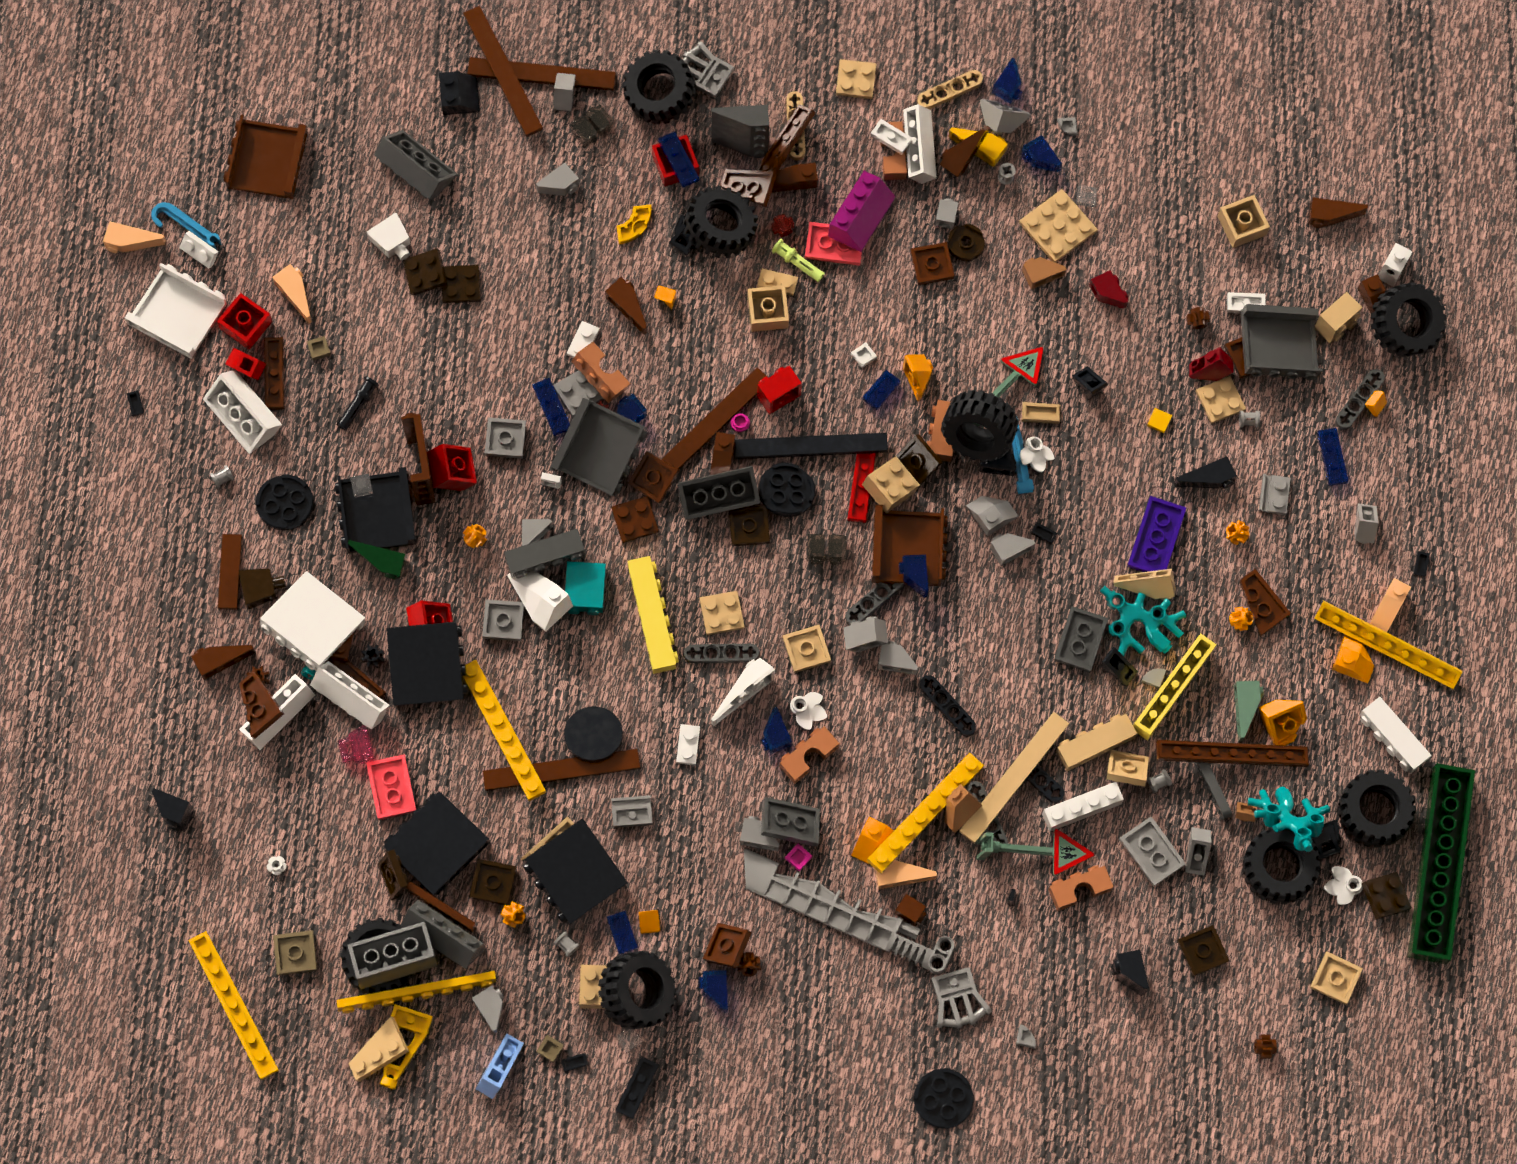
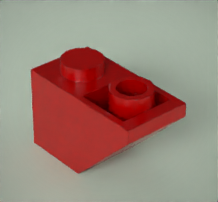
[225,347,267,380]

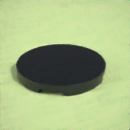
[758,463,815,517]
[256,474,314,530]
[564,706,623,763]
[914,1068,974,1129]

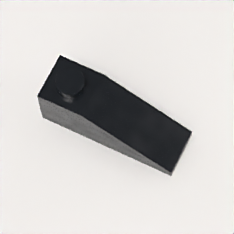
[1174,456,1237,489]

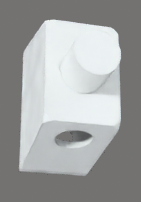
[367,213,410,260]
[1378,243,1412,287]

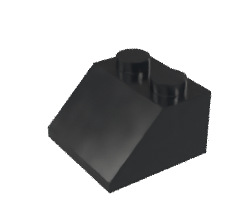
[439,71,480,115]
[151,788,194,833]
[1111,950,1149,996]

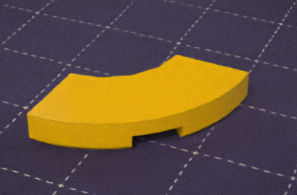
[617,205,652,245]

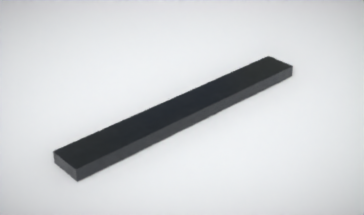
[735,433,888,460]

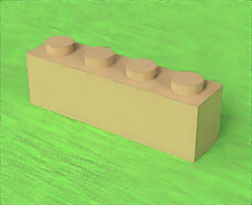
[1056,714,1137,771]

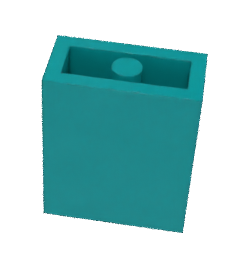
[565,561,606,615]

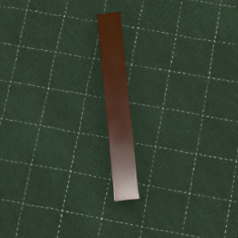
[463,5,543,137]
[467,57,616,91]
[662,367,767,470]
[1156,740,1309,767]
[483,749,640,791]

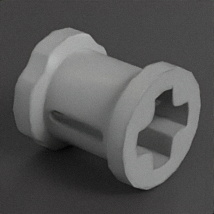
[998,163,1016,185]
[1239,411,1260,428]
[210,465,235,489]
[1147,769,1172,793]
[553,931,579,958]

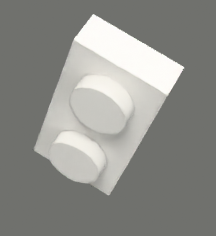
[871,119,912,155]
[179,231,218,269]
[1227,292,1265,313]
[567,321,599,358]
[676,724,700,765]

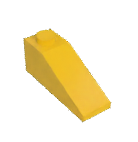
[948,127,1008,167]

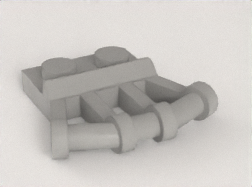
[672,41,734,99]
[931,967,992,1029]

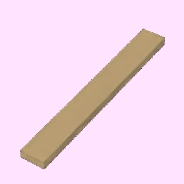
[959,712,1069,844]

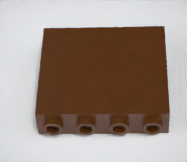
[223,114,308,199]
[401,413,436,506]
[872,505,947,586]

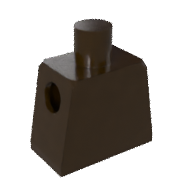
[238,568,286,610]

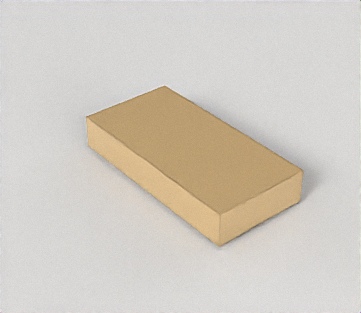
[1021,402,1060,424]

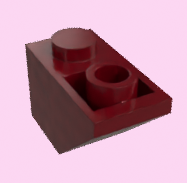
[1089,270,1129,309]
[1189,347,1233,381]

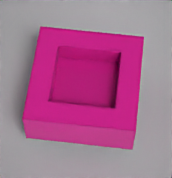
[785,843,813,872]

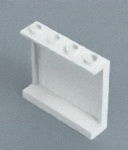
[125,263,227,359]
[260,571,365,671]

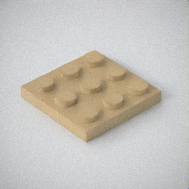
[1019,189,1098,263]

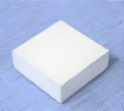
[851,343,877,368]
[541,472,562,489]

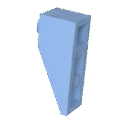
[476,1033,524,1099]

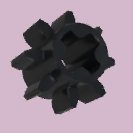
[361,644,385,669]

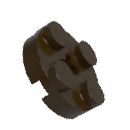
[947,224,985,262]

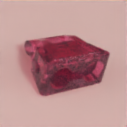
[337,725,376,764]

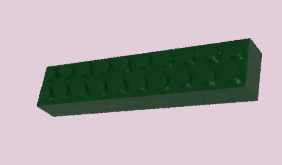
[1407,763,1475,965]

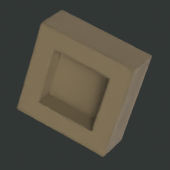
[307,336,331,361]
[536,1035,564,1063]

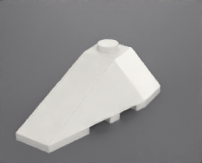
[507,570,573,632]
[711,658,775,726]

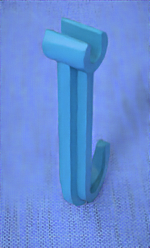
[151,202,222,250]
[1012,417,1034,494]

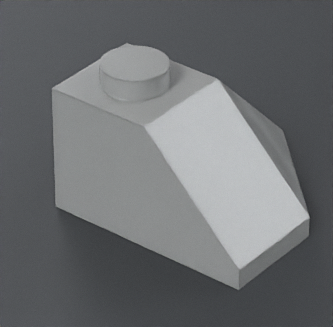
[980,99,1031,135]
[966,496,1019,537]

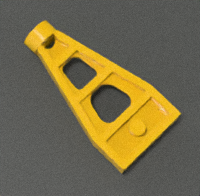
[380,1004,433,1090]

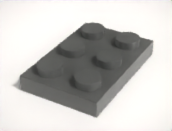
[1054,606,1108,673]
[761,797,820,847]

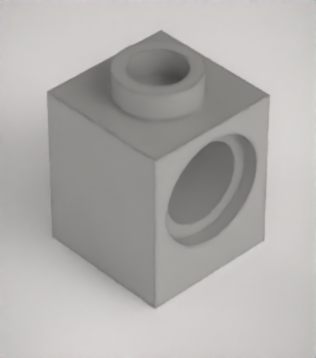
[935,199,958,229]

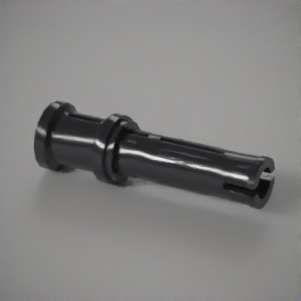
[336,376,379,431]

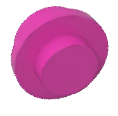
[731,413,750,432]

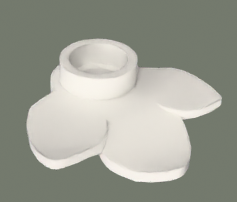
[1020,437,1055,472]
[790,692,827,730]
[1323,866,1363,905]

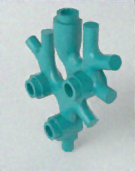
[1100,585,1186,656]
[1247,787,1330,852]

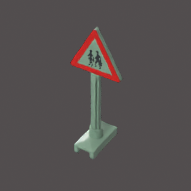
[973,347,1043,428]
[976,829,1094,875]

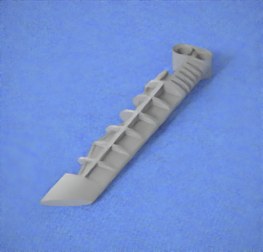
[744,849,954,975]

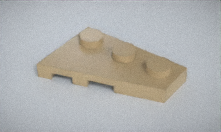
[349,1016,409,1082]

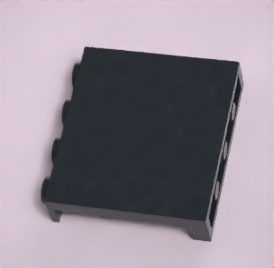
[335,467,416,553]
[386,622,468,706]
[383,791,490,897]
[522,818,628,925]

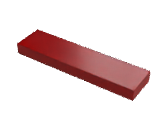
[847,453,876,523]

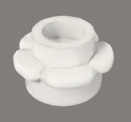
[267,856,286,875]

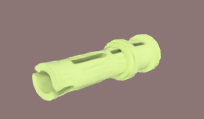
[772,238,825,282]

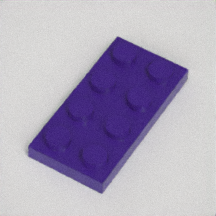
[1127,496,1186,572]

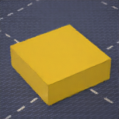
[1147,408,1172,433]

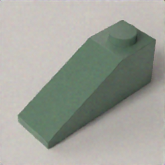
[1234,681,1264,742]

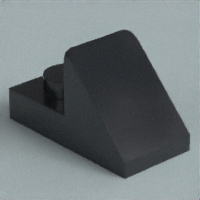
[1072,366,1108,400]
[1102,647,1138,686]

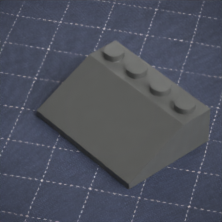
[711,105,769,158]

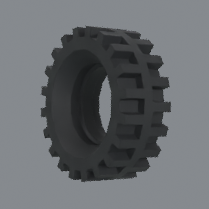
[683,186,758,258]
[341,918,415,994]

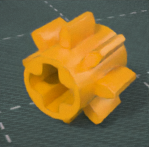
[1226,520,1249,545]
[463,524,487,548]
[1229,607,1253,631]
[501,901,526,928]

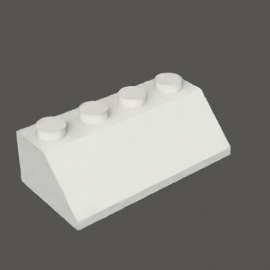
[203,370,282,454]

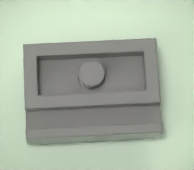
[1258,474,1291,515]
[611,795,653,828]

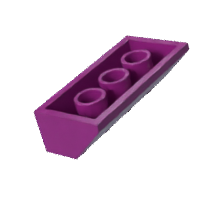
[828,171,896,252]

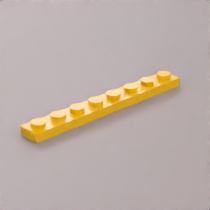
[1314,600,1463,689]
[463,660,546,801]
[867,753,984,874]
[188,931,279,1080]
[336,971,496,1014]

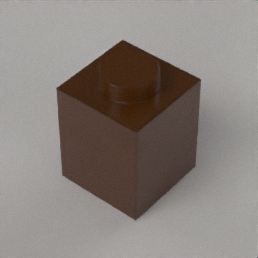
[895,894,927,926]

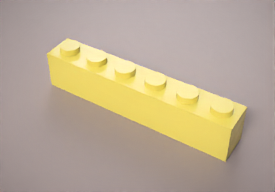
[627,556,679,674]
[1133,633,1216,740]

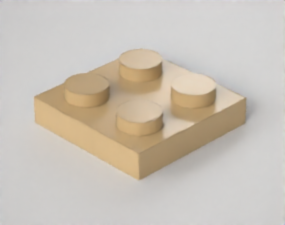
[836,59,876,99]
[1195,376,1246,424]
[699,591,745,635]
[782,625,831,673]
[1106,750,1149,787]
[1310,951,1363,1005]

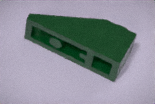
[348,540,406,580]

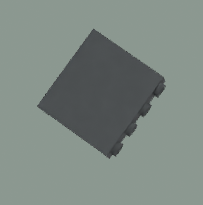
[1240,304,1323,380]
[551,398,648,497]

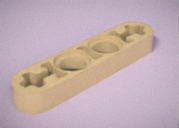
[917,70,983,109]
[786,91,806,161]

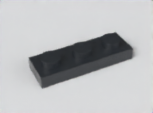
[615,1056,659,1120]

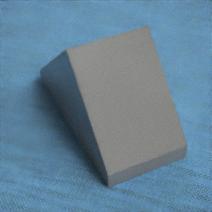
[553,73,576,112]
[522,519,553,546]

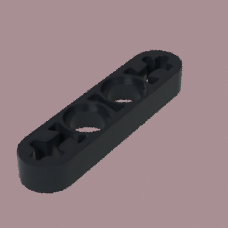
[920,675,976,737]

